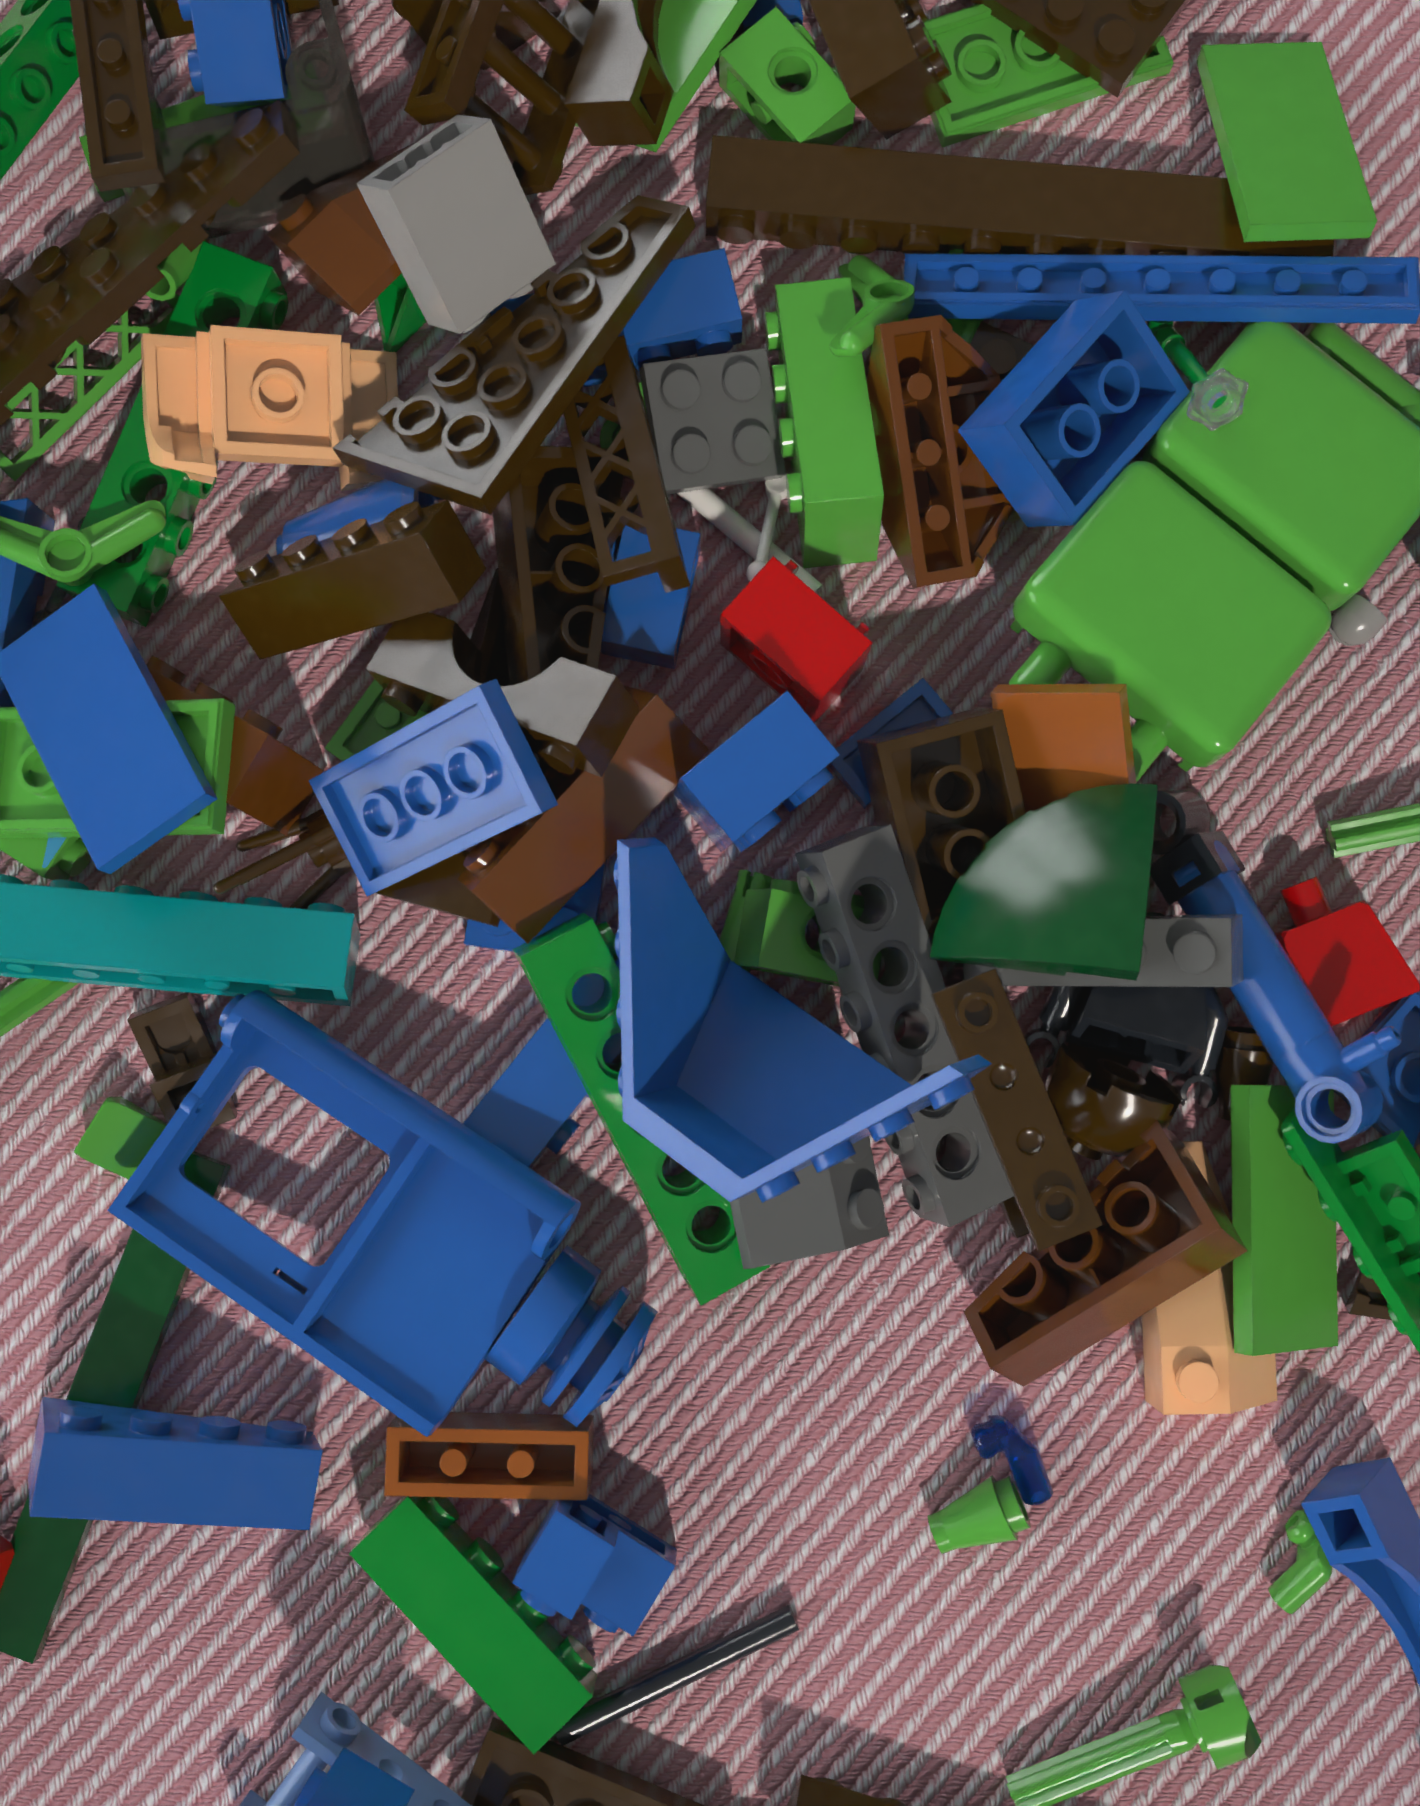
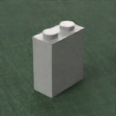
[356,114,556,334]

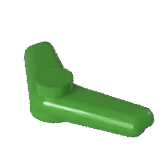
[829,255,915,357]
[0,500,166,586]

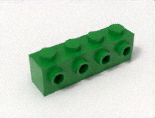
[349,1496,597,1755]

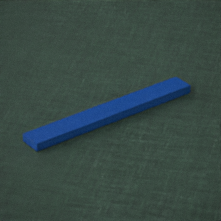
[904,253,1420,324]

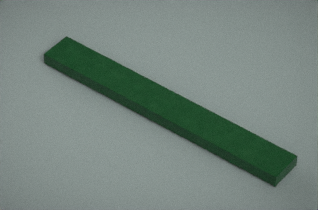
[0,1151,231,1664]

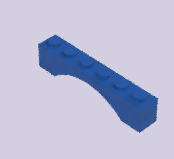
[1301,1457,1420,1686]

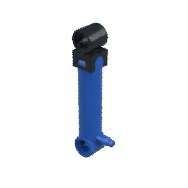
[1150,790,1402,1143]

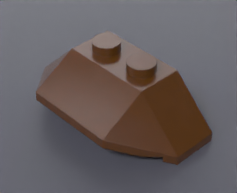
[867,315,1014,588]

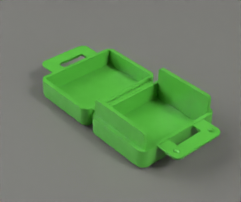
[1009,322,1420,782]

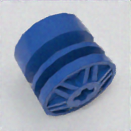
[485,1245,658,1427]

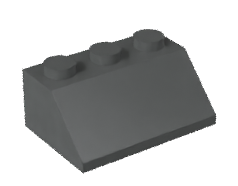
[730,1136,889,1269]

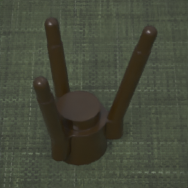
[213,808,353,909]

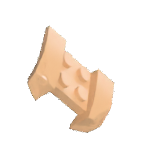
[141,325,398,491]

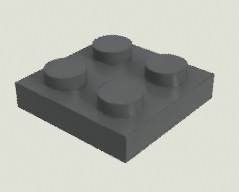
[640,348,786,494]

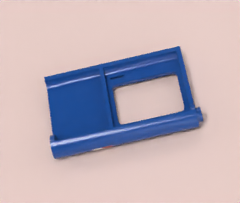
[107,990,581,1437]

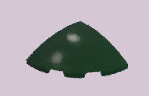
[930,783,1158,981]

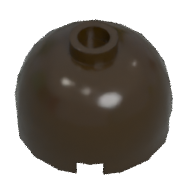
[1045,1042,1182,1160]

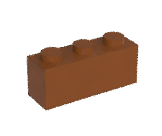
[384,1412,594,1500]

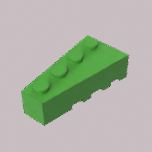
[764,277,884,569]

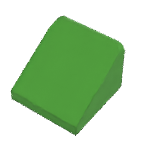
[74,1096,167,1180]

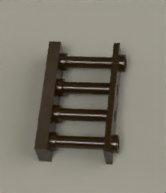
[404,0,599,195]
[930,969,1103,1251]

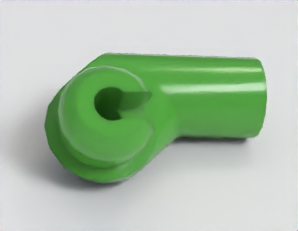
[1268,1509,1332,1614]

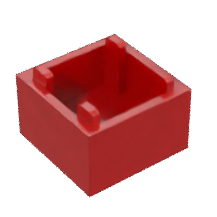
[720,556,873,724]

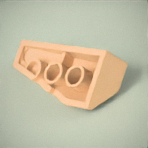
[1142,1141,1277,1415]

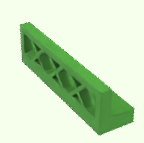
[0,293,179,481]

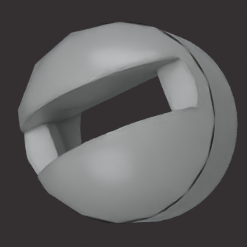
[1329,594,1387,646]

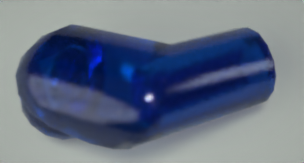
[970,1415,1053,1505]

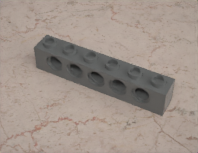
[795,824,1014,1227]

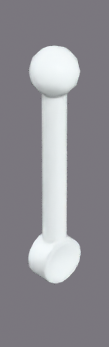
[746,475,787,581]

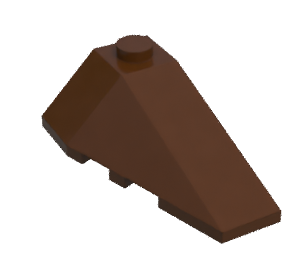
[267,143,415,316]

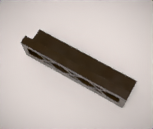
[564,335,690,593]

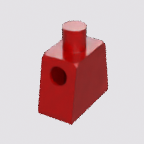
[1275,876,1420,1026]

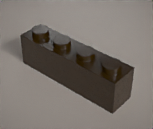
[219,500,486,660]

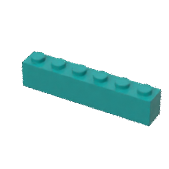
[0,874,361,1006]

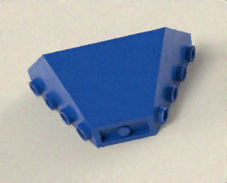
[613,837,992,1203]

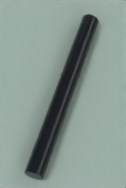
[555,1605,800,1746]

